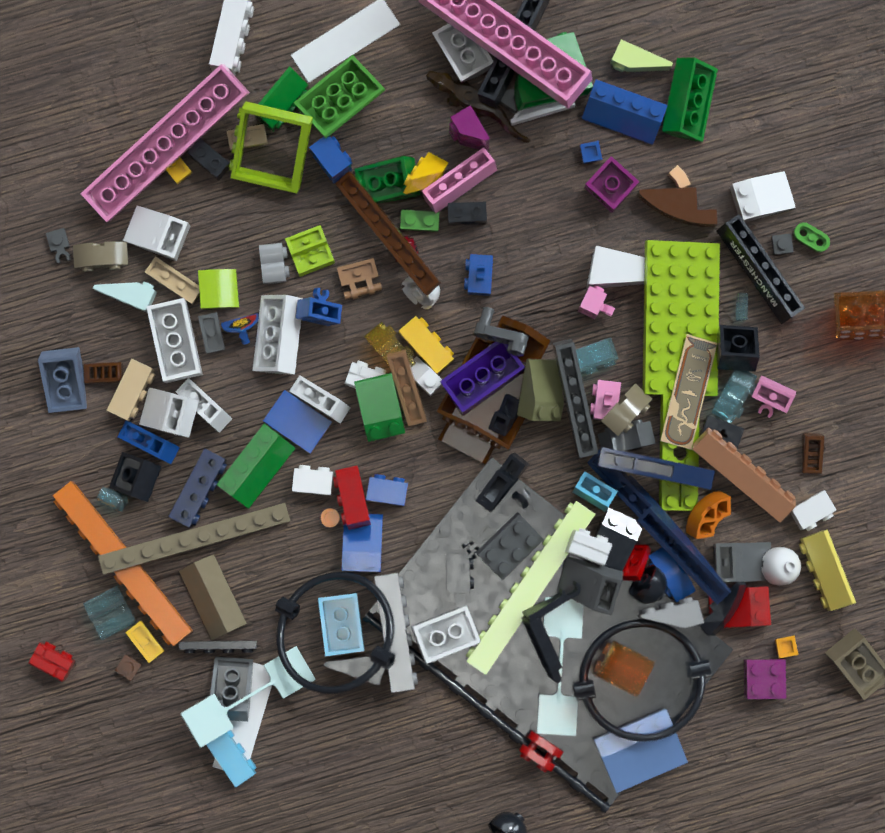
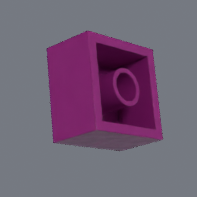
[584,156,639,213]
[744,659,786,699]

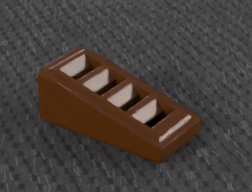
[84,362,123,383]
[802,433,825,474]

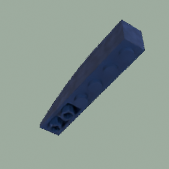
[597,447,715,490]

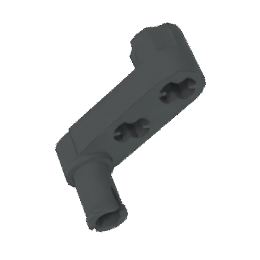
[474,307,529,356]

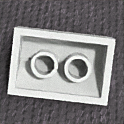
[432,23,493,82]

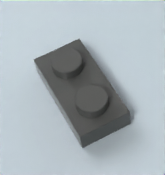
[198,312,225,354]

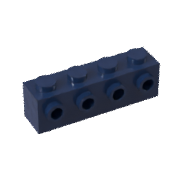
[169,449,228,528]

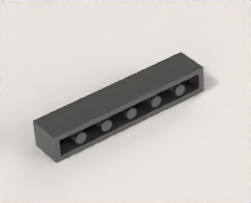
[552,339,598,458]

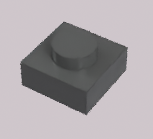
[771,233,793,255]

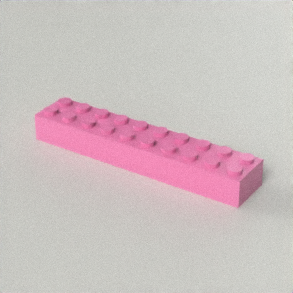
[418,0,592,109]
[81,64,250,222]

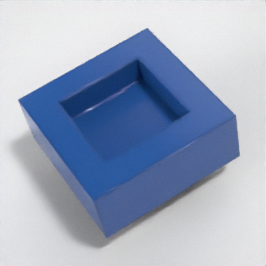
[580,141,602,164]

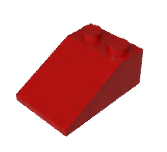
[708,586,771,628]

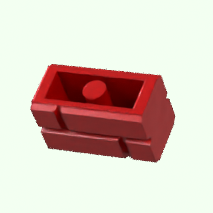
[28,641,75,682]

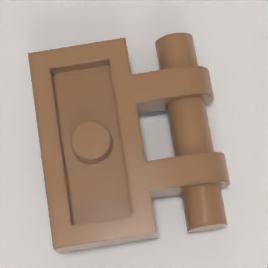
[337,258,382,300]

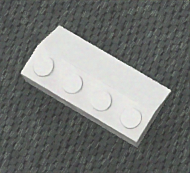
[252,295,303,374]

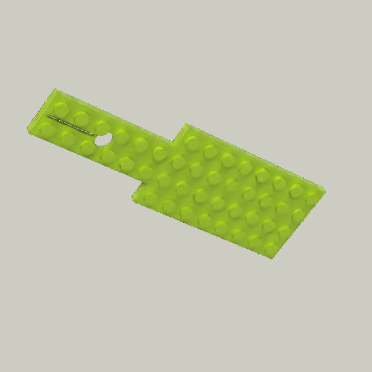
[643,240,720,511]

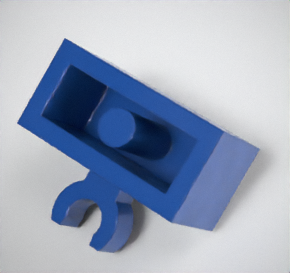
[464,254,493,296]
[296,288,342,326]

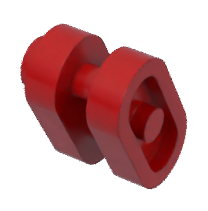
[519,731,564,773]

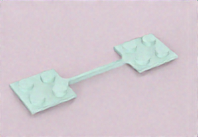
[537,597,584,736]
[181,646,316,748]

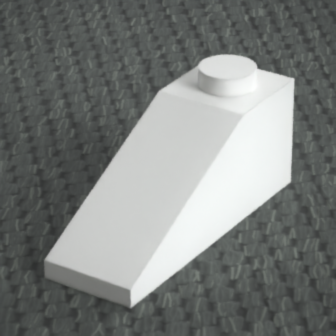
[290,375,351,424]
[176,378,232,433]

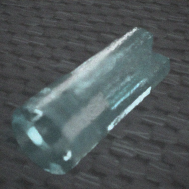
[736,293,748,321]

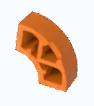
[686,491,731,539]

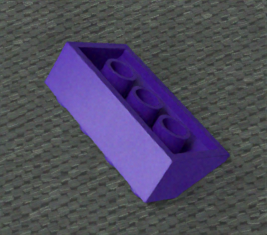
[440,342,525,415]

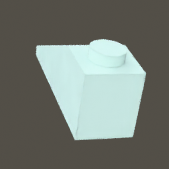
[93,281,157,313]

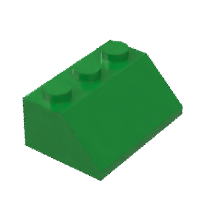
[255,66,309,132]

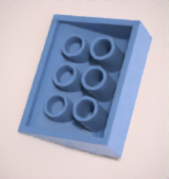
[593,708,688,793]

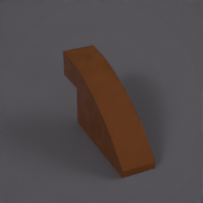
[637,187,717,227]

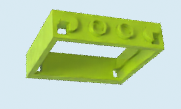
[229,102,313,193]

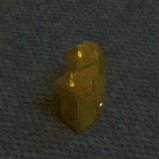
[364,322,416,367]

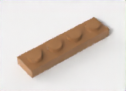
[387,349,427,426]

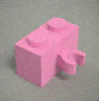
[578,285,615,319]
[752,375,796,418]
[590,380,621,420]

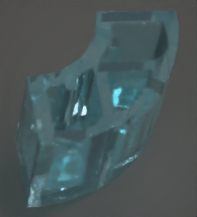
[712,370,757,423]

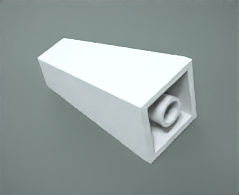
[586,246,645,289]

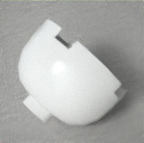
[402,276,440,309]
[761,547,801,586]

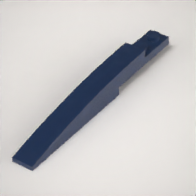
[587,450,731,605]

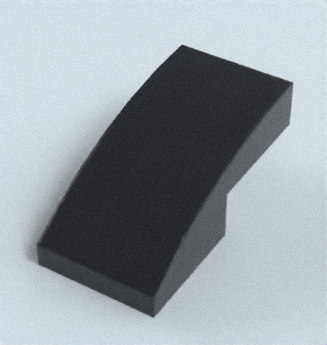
[488,394,520,436]

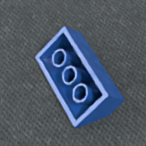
[582,79,668,145]

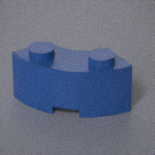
[649,547,696,603]

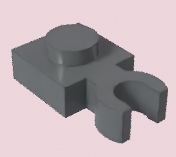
[46,228,71,264]

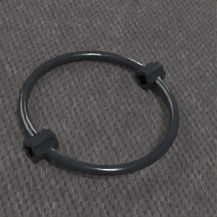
[275,572,396,694]
[574,620,712,742]

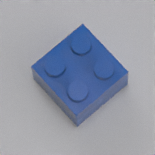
[309,136,352,184]

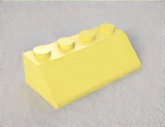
[799,530,856,611]

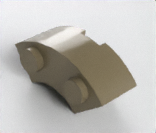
[73,242,128,272]
[601,383,652,436]

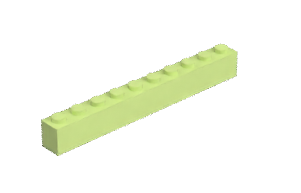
[466,501,595,675]

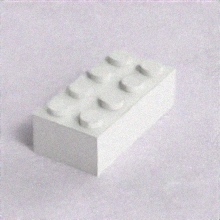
[209,0,254,75]
[146,298,203,383]

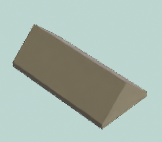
[179,554,247,640]

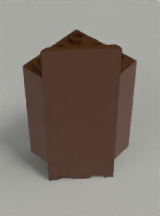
[437,315,551,465]

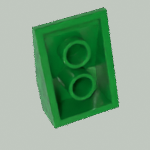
[355,156,421,204]
[354,373,405,442]

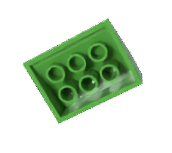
[294,55,385,138]

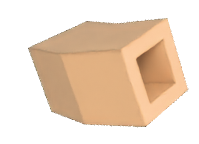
[668,165,691,188]

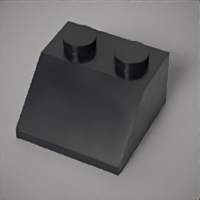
[109,452,161,502]

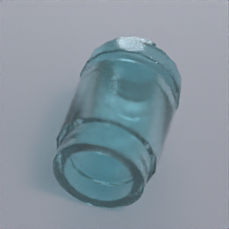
[97,487,128,512]

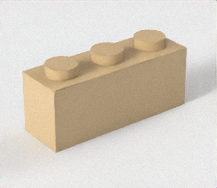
[107,359,155,422]

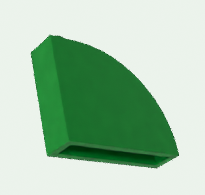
[514,32,593,111]

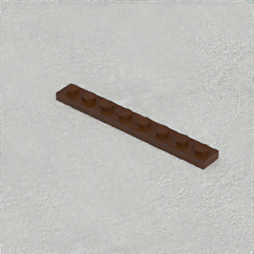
[335,171,441,296]

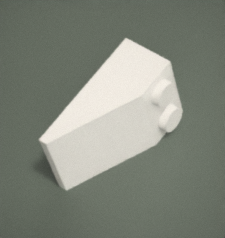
[730,171,796,222]
[411,606,481,664]

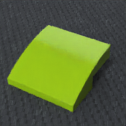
[285,225,335,277]
[198,269,239,309]

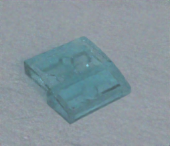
[83,586,136,640]

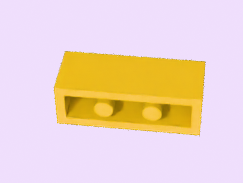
[399,316,454,375]

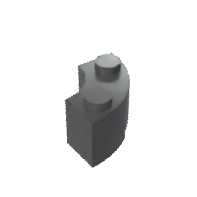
[598,419,656,452]

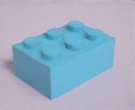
[318,593,365,656]

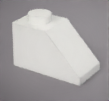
[410,356,442,397]

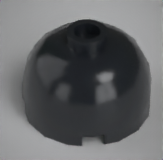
[629,565,667,604]
[488,812,527,833]

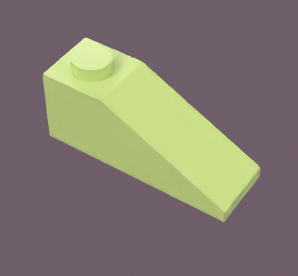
[610,39,673,72]

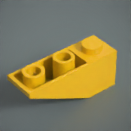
[404,152,449,194]

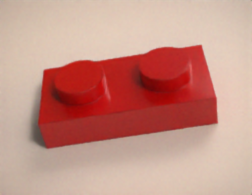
[623,545,651,581]

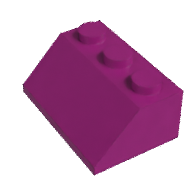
[449,105,490,150]

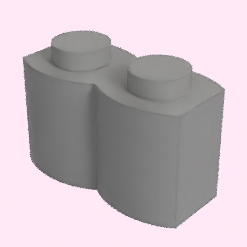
[259,243,290,284]

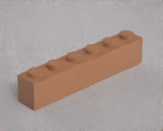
[693,427,796,523]

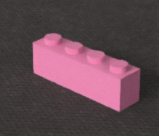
[422,147,497,214]

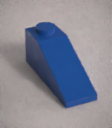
[118,420,180,464]

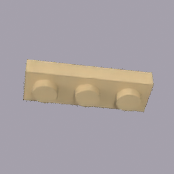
[145,256,200,305]

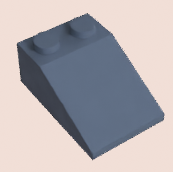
[38,347,87,413]

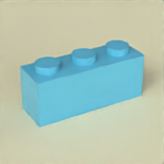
[206,730,257,788]

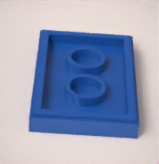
[263,390,332,454]

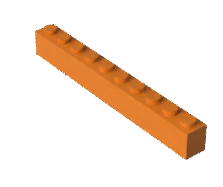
[53,481,193,646]

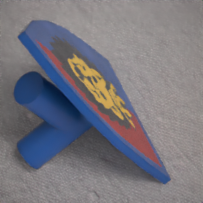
[221,313,259,344]

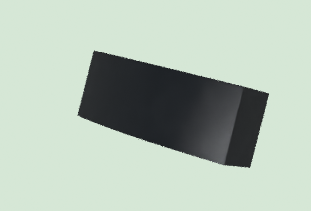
[476,452,530,512]
[700,581,747,636]

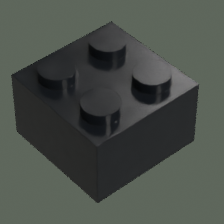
[716,325,760,372]

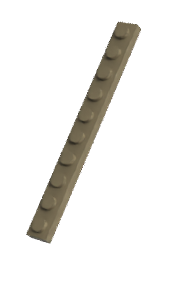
[98,503,290,575]

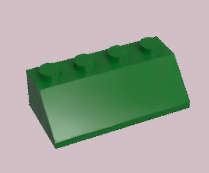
[662,57,718,142]
[217,424,296,509]

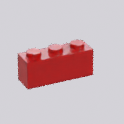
[333,465,371,530]

